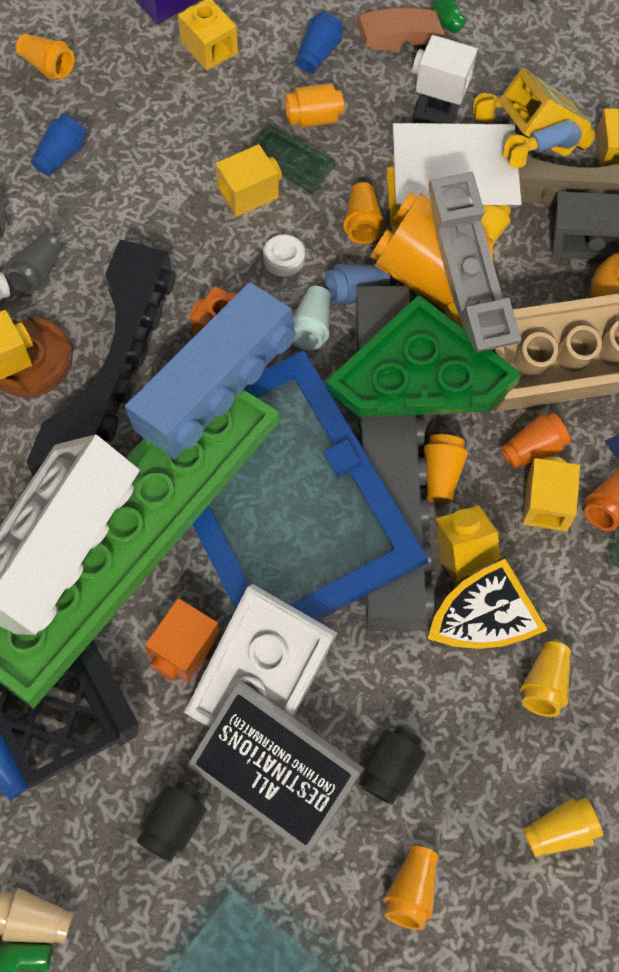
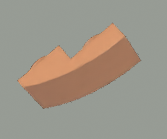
[356,8,445,53]

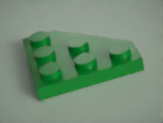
[326,295,521,417]

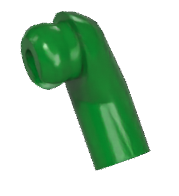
[431,0,466,33]
[0,942,52,972]

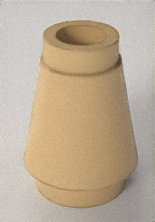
[0,888,73,944]

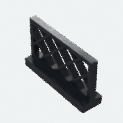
[0,640,138,789]

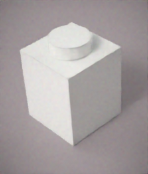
[412,35,478,105]

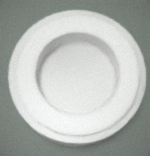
[263,234,305,277]

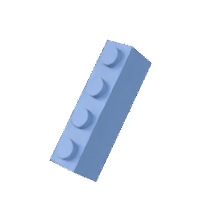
[125,282,295,460]

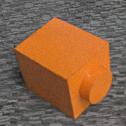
[145,598,220,683]

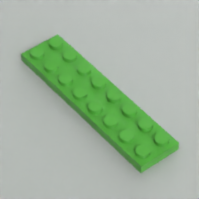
[0,390,281,709]

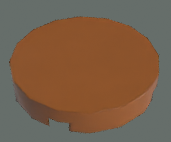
[0,316,72,397]

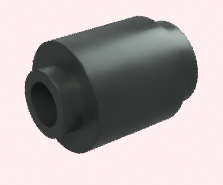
[358,726,426,805]
[136,781,207,863]

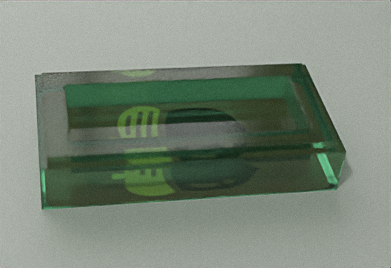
[248,124,335,194]

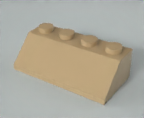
[491,294,619,412]

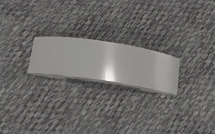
[428,171,522,353]

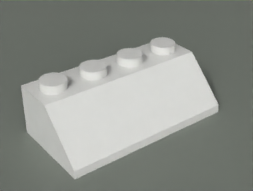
[0,434,140,635]

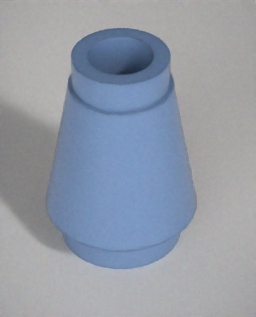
[325,264,391,306]

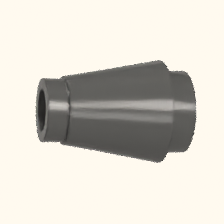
[5,233,62,295]

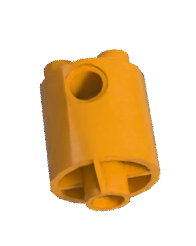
[370,192,493,312]

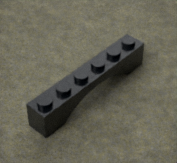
[26,239,175,477]

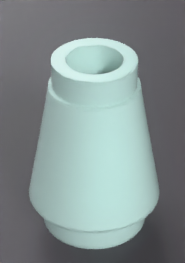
[292,286,331,350]

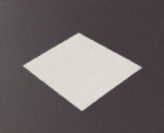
[393,123,522,205]

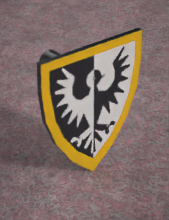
[427,556,548,649]

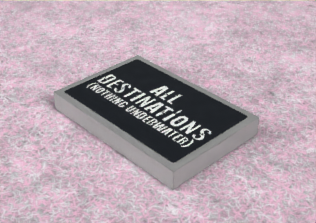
[187,682,365,855]

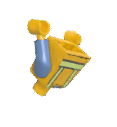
[473,67,595,168]

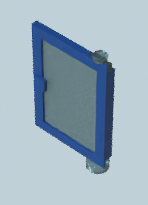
[192,350,428,621]

